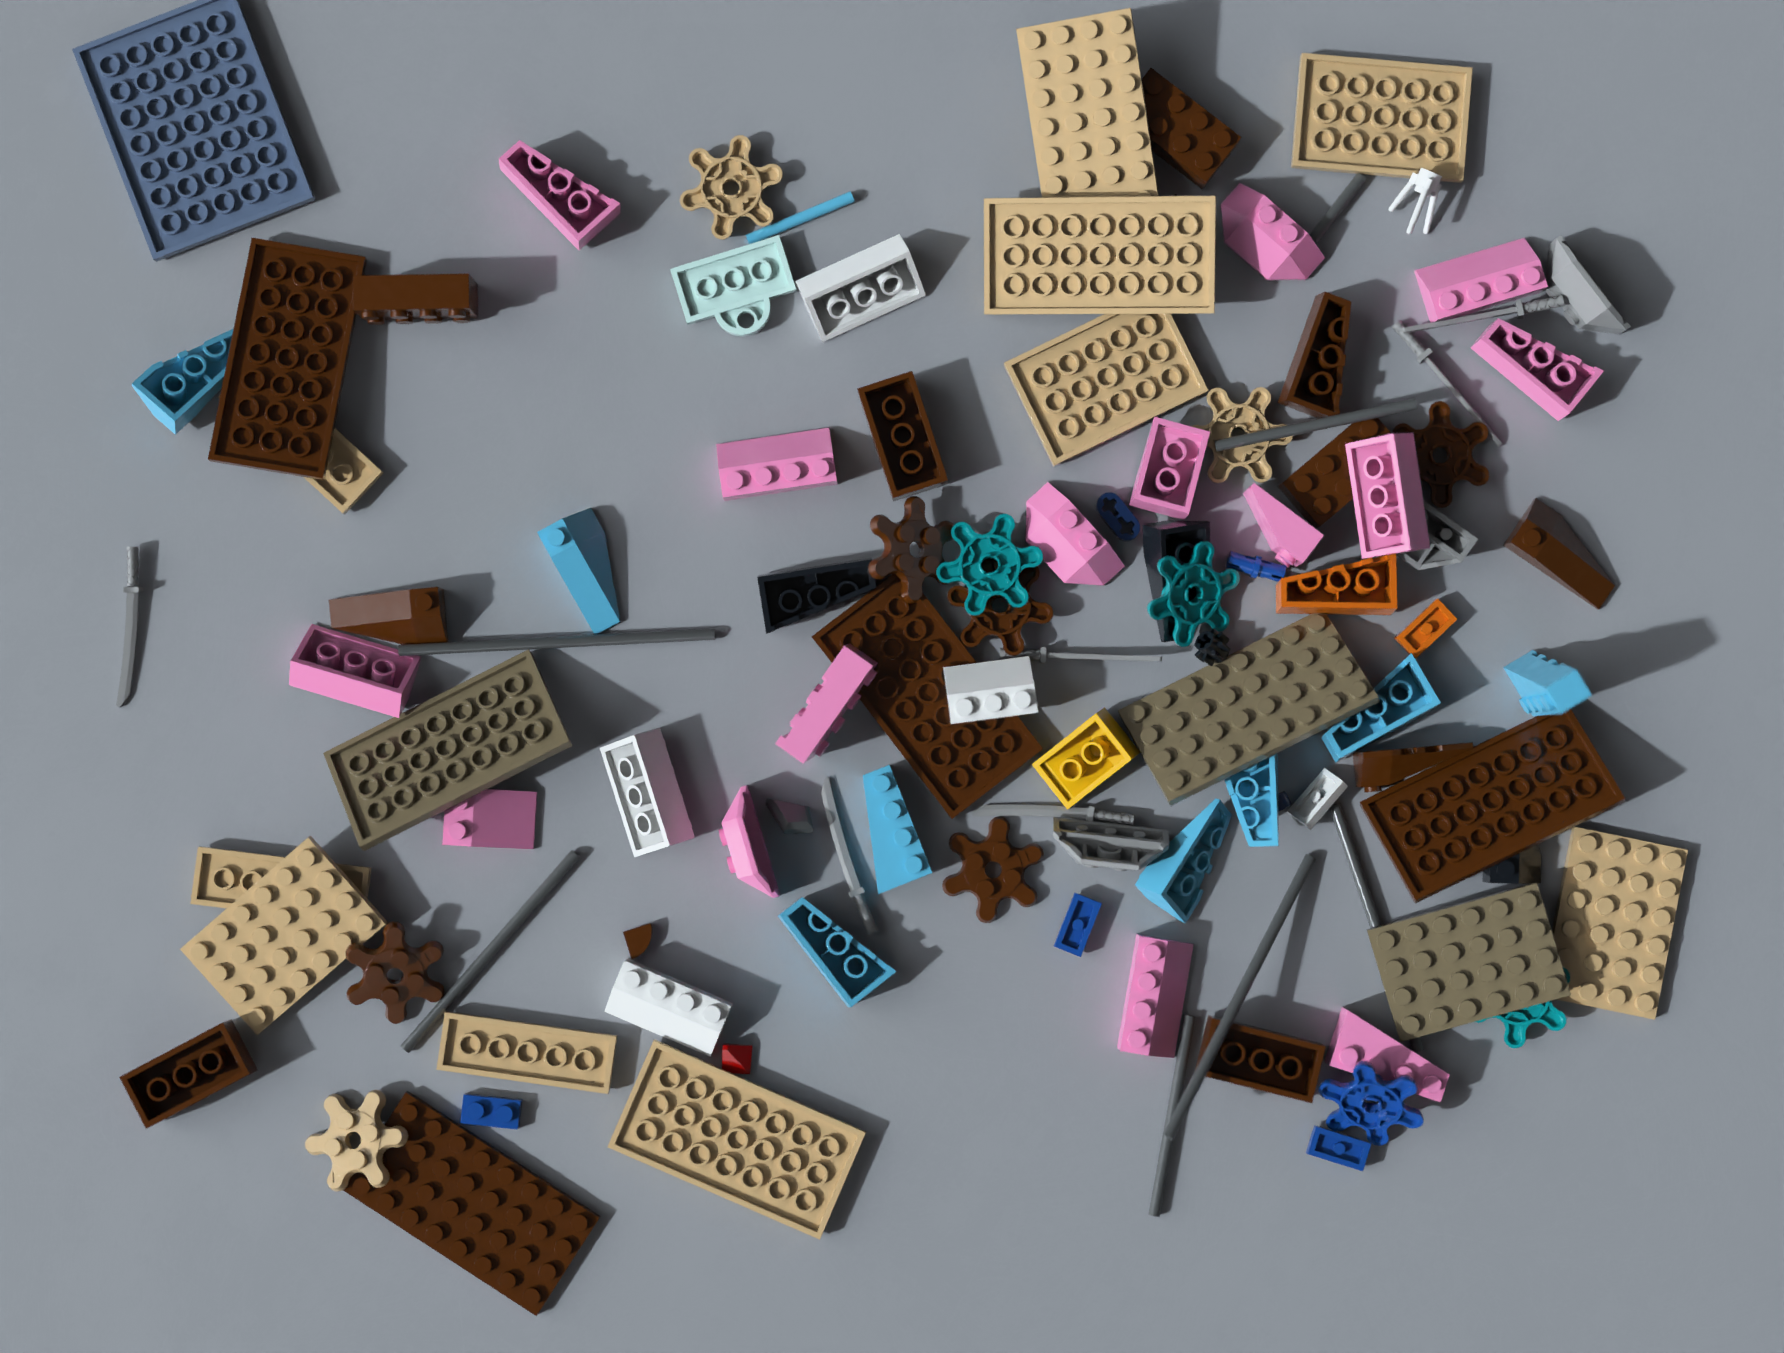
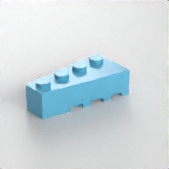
[1503,650,1592,716]
[1322,653,1441,763]
[863,765,932,894]
[778,897,897,1008]

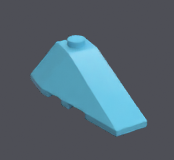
[132,329,233,435]

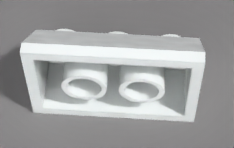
[943,656,1038,725]

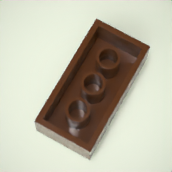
[1142,68,1242,190]
[353,273,478,325]
[857,371,948,502]
[1278,418,1392,529]
[1195,1015,1326,1103]
[119,1019,258,1129]

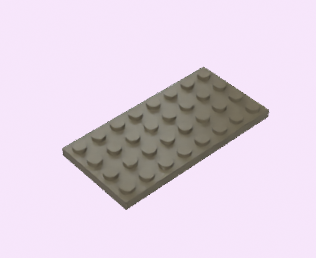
[1118,613,1379,806]
[323,649,573,851]

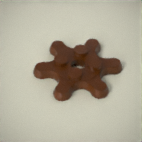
[1392,401,1489,508]
[868,496,954,604]
[947,558,1053,656]
[942,816,1044,923]
[345,921,445,1024]

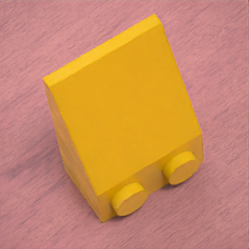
[1032,707,1140,810]

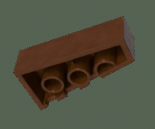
[1277,292,1351,419]

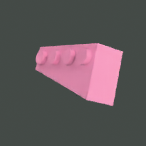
[499,140,620,251]
[1471,318,1604,421]
[775,643,878,764]
[1324,1007,1450,1102]

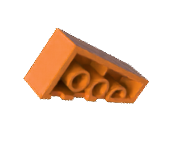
[1276,554,1397,615]

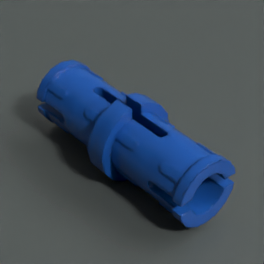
[1226,551,1286,582]

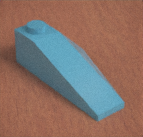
[537,508,621,635]
[1224,753,1279,847]
[1135,798,1232,923]

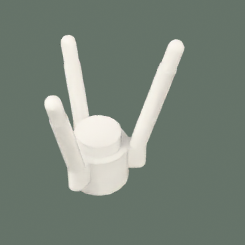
[1389,168,1442,234]

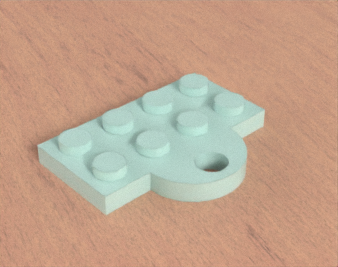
[670,235,796,336]

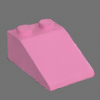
[1129,417,1210,520]
[1243,483,1324,568]
[442,789,538,849]

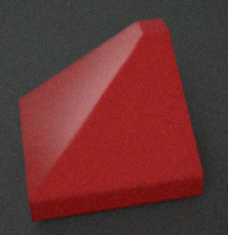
[722,1043,753,1074]

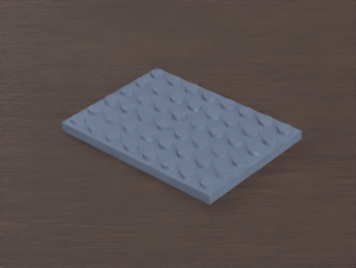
[72,0,316,262]

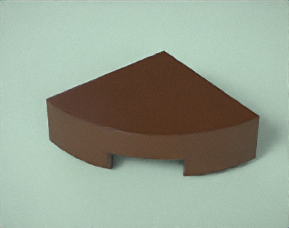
[623,923,653,959]

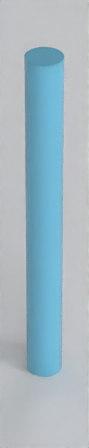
[745,191,855,244]

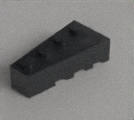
[757,557,876,634]

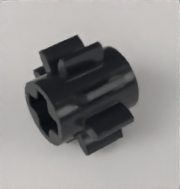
[1194,628,1230,666]

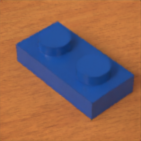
[1053,892,1102,957]
[460,1093,522,1130]
[1306,1125,1371,1171]

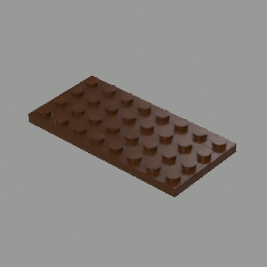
[208,238,367,480]
[812,574,1043,819]
[1360,708,1626,904]
[343,1091,601,1316]

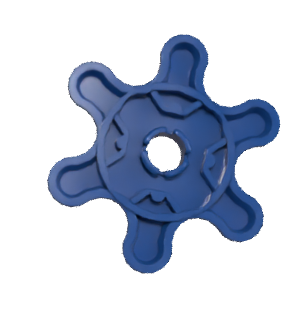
[1319,1061,1424,1146]

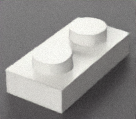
[1287,768,1348,830]

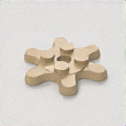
[680,135,783,240]
[1191,387,1293,483]
[305,1090,408,1192]

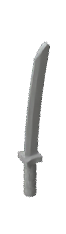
[1402,295,1564,333]
[1392,320,1502,447]
[116,547,143,707]
[1000,647,1162,664]
[821,777,878,934]
[972,804,1134,826]

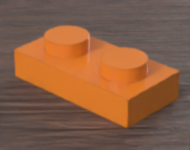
[1394,598,1457,659]

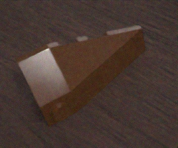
[1503,498,1615,610]
[329,587,448,645]
[1353,742,1473,793]

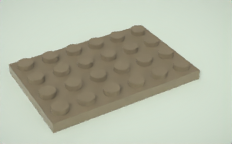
[1367,882,1571,1042]

